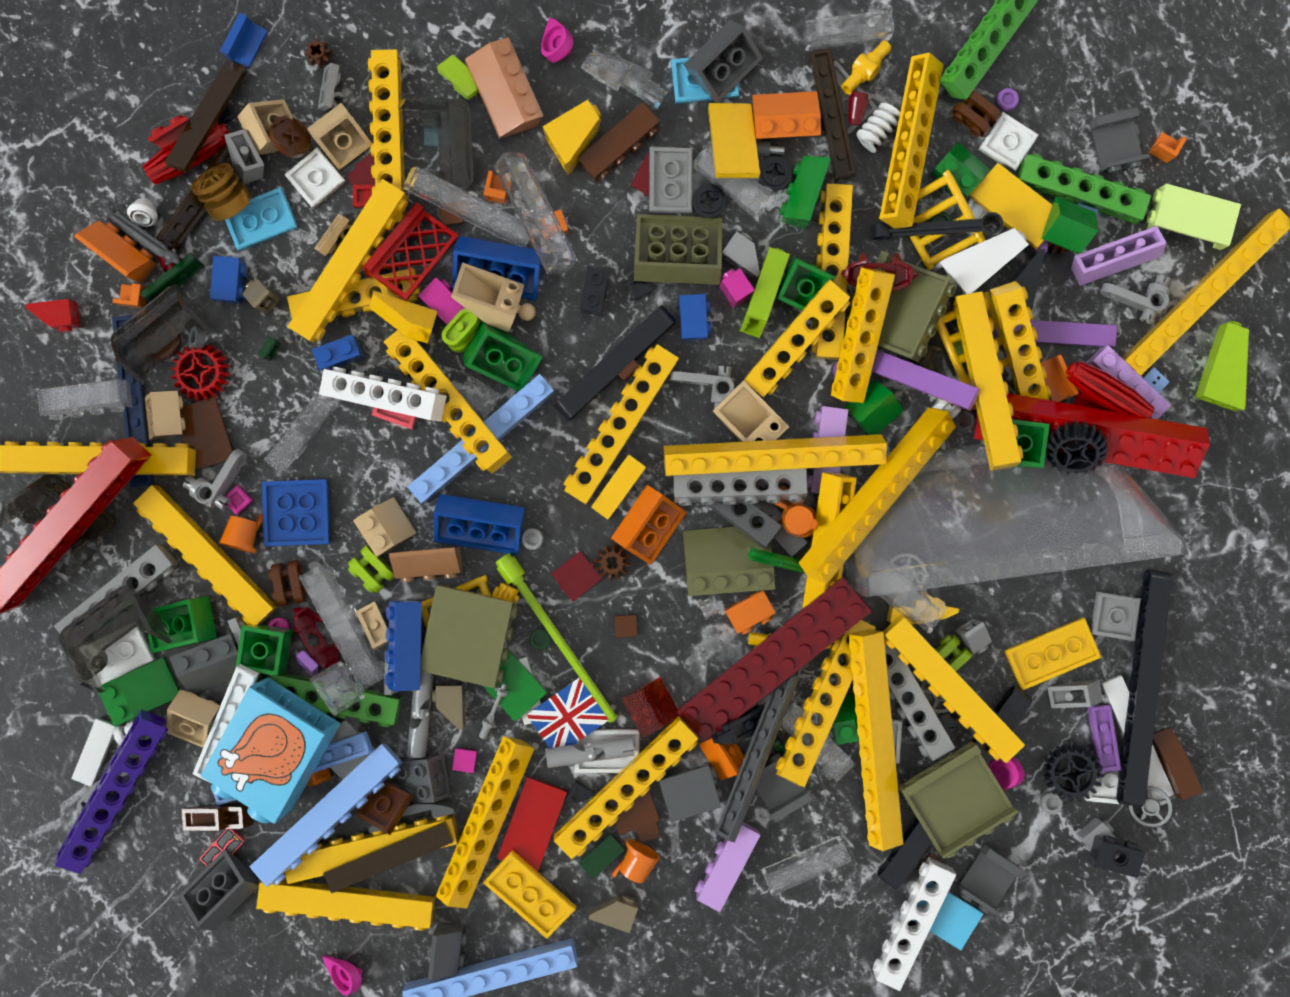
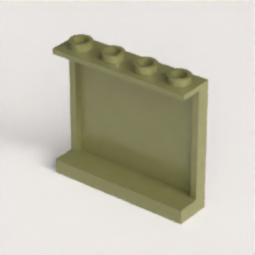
[844,251,957,362]
[420,583,518,688]
[898,741,1019,859]

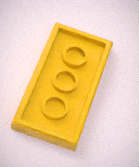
[708,103,760,178]
[969,163,1052,250]
[1004,617,1102,691]
[483,850,577,939]

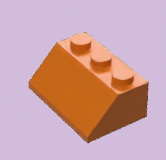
[752,91,821,139]
[74,220,157,284]
[611,485,687,565]

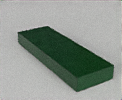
[140,252,204,306]

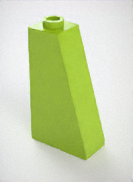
[740,247,790,338]
[1195,321,1249,412]

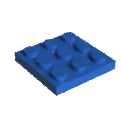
[262,479,331,546]

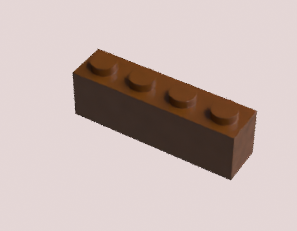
[578,102,660,183]

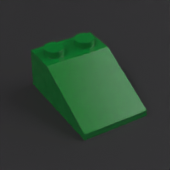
[462,321,543,391]
[143,596,217,653]
[96,657,180,727]

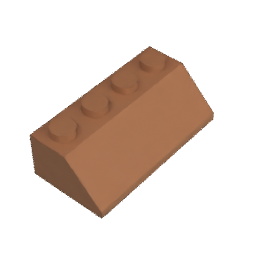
[465,37,543,139]

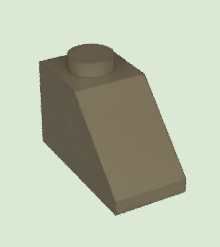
[242,278,281,314]
[432,683,466,729]
[589,895,638,933]

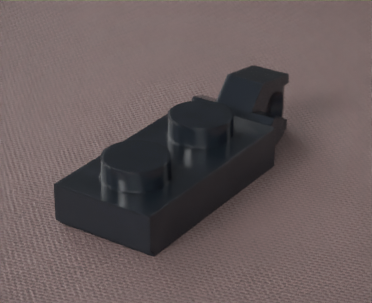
[711,705,764,745]

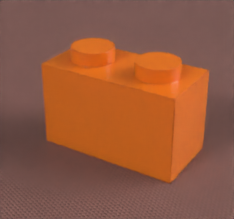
[724,590,775,635]

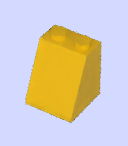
[543,100,602,175]

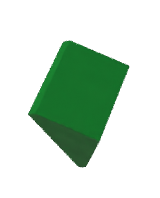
[1041,197,1099,254]
[843,379,904,435]

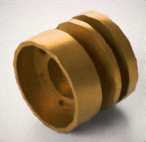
[191,163,252,221]

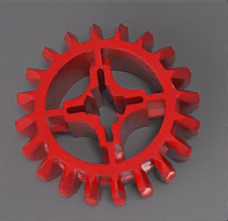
[170,343,231,401]

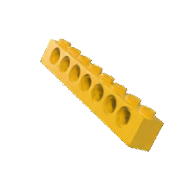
[368,49,406,227]
[879,52,944,229]
[811,183,853,360]
[384,330,512,474]
[563,344,679,504]
[776,620,876,787]
[554,716,698,859]
[436,736,535,908]

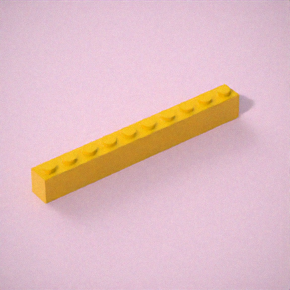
[1122,208,1290,376]
[799,407,956,584]
[664,434,887,476]
[0,442,196,476]
[849,629,903,851]

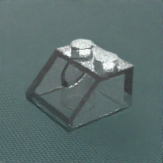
[310,661,365,716]

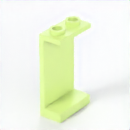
[1146,184,1241,250]

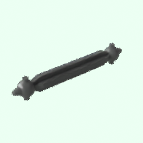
[101,205,180,265]

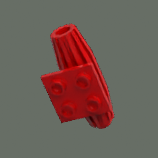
[142,115,230,185]
[1066,361,1155,418]

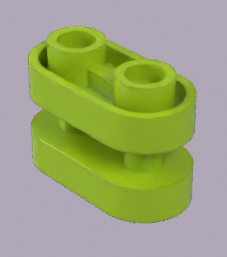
[442,308,482,353]
[348,545,395,593]
[935,634,972,672]

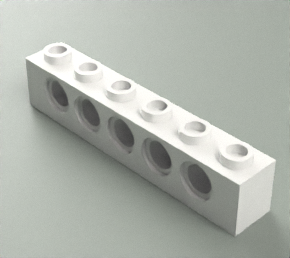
[319,366,447,422]
[873,857,956,991]

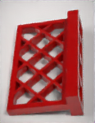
[363,202,459,301]

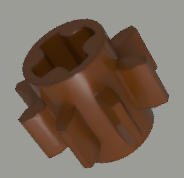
[304,39,333,68]

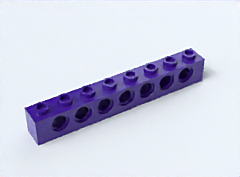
[55,709,168,874]

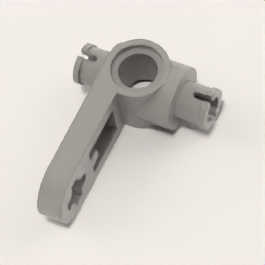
[1100,275,1171,324]
[670,366,735,414]
[183,449,247,511]

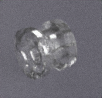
[697,594,721,620]

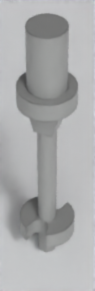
[479,683,509,739]

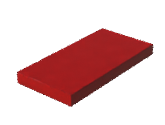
[497,776,568,872]

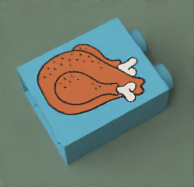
[201,678,341,824]

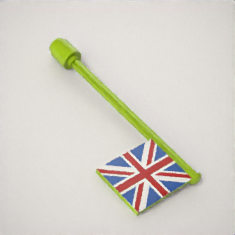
[495,553,619,748]

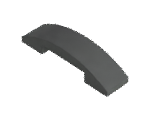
[369,800,457,833]

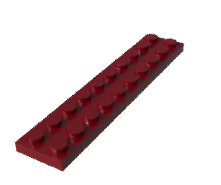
[677,576,872,743]

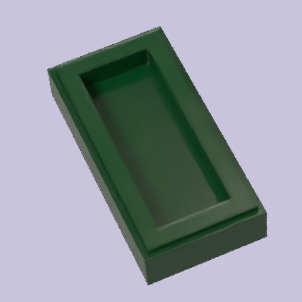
[579,833,625,879]

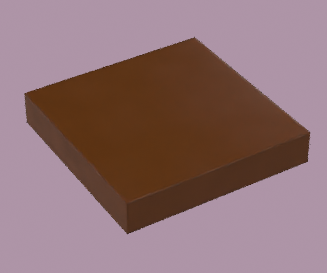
[355,781,414,835]
[608,785,660,835]

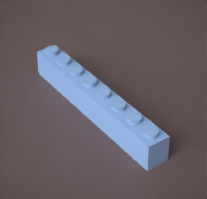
[407,374,555,504]
[249,744,403,887]
[402,938,578,997]

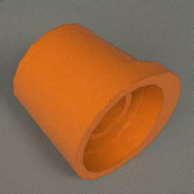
[781,503,819,537]
[219,514,263,554]
[611,838,660,884]

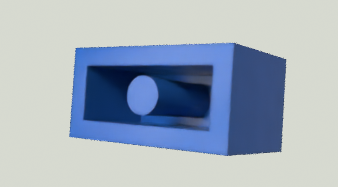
[210,256,248,304]
[679,294,712,341]
[312,334,365,371]

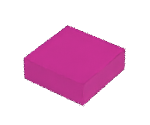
[225,485,254,515]
[452,747,477,773]

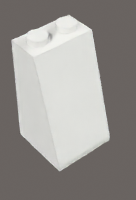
[931,228,1029,298]

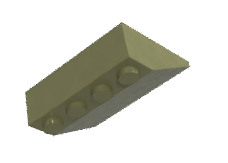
[634,214,722,285]
[683,525,775,596]

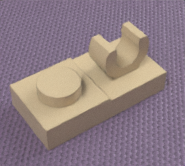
[314,214,352,256]
[356,601,389,650]

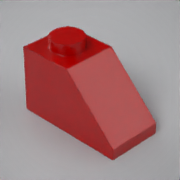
[26,299,80,333]

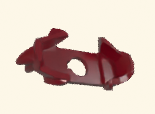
[841,252,919,292]
[292,607,341,675]

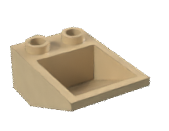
[451,262,536,332]
[713,380,789,442]

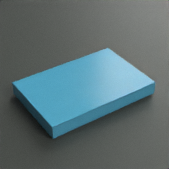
[671,57,739,104]
[225,187,299,252]
[912,881,983,950]

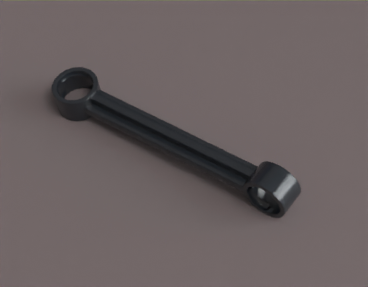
[871,212,1004,240]

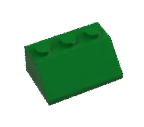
[779,156,831,230]

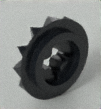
[759,156,792,191]
[692,184,726,219]

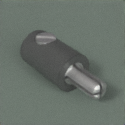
[756,140,785,158]

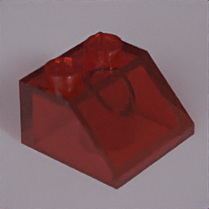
[622,677,679,738]

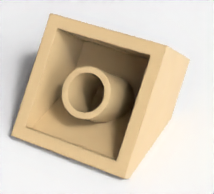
[237,99,293,155]
[307,103,372,170]
[144,391,185,440]
[353,497,417,557]
[167,689,221,748]

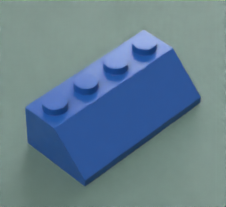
[452,236,544,301]
[434,494,525,555]
[385,599,422,691]

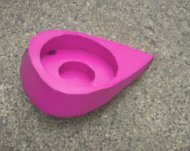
[541,18,573,63]
[988,756,1025,791]
[322,955,363,996]

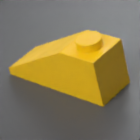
[369,291,437,344]

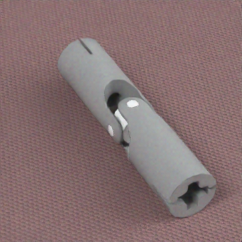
[406,671,434,758]
[545,736,634,768]

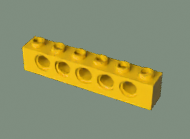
[831,267,895,403]
[287,268,422,318]
[744,279,850,398]
[990,281,1052,400]

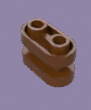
[951,90,1002,137]
[268,559,307,607]

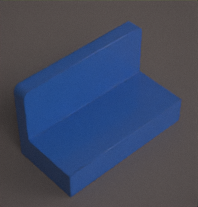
[220,12,268,69]

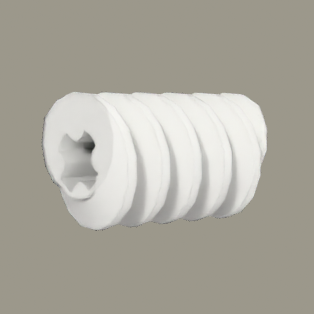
[857,103,900,153]

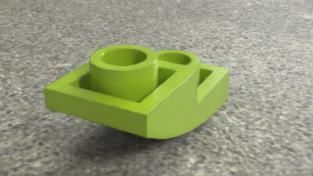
[437,55,479,100]

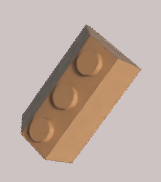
[389,547,463,582]

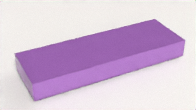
[296,651,318,679]
[1087,705,1122,772]

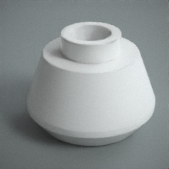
[127,198,158,227]

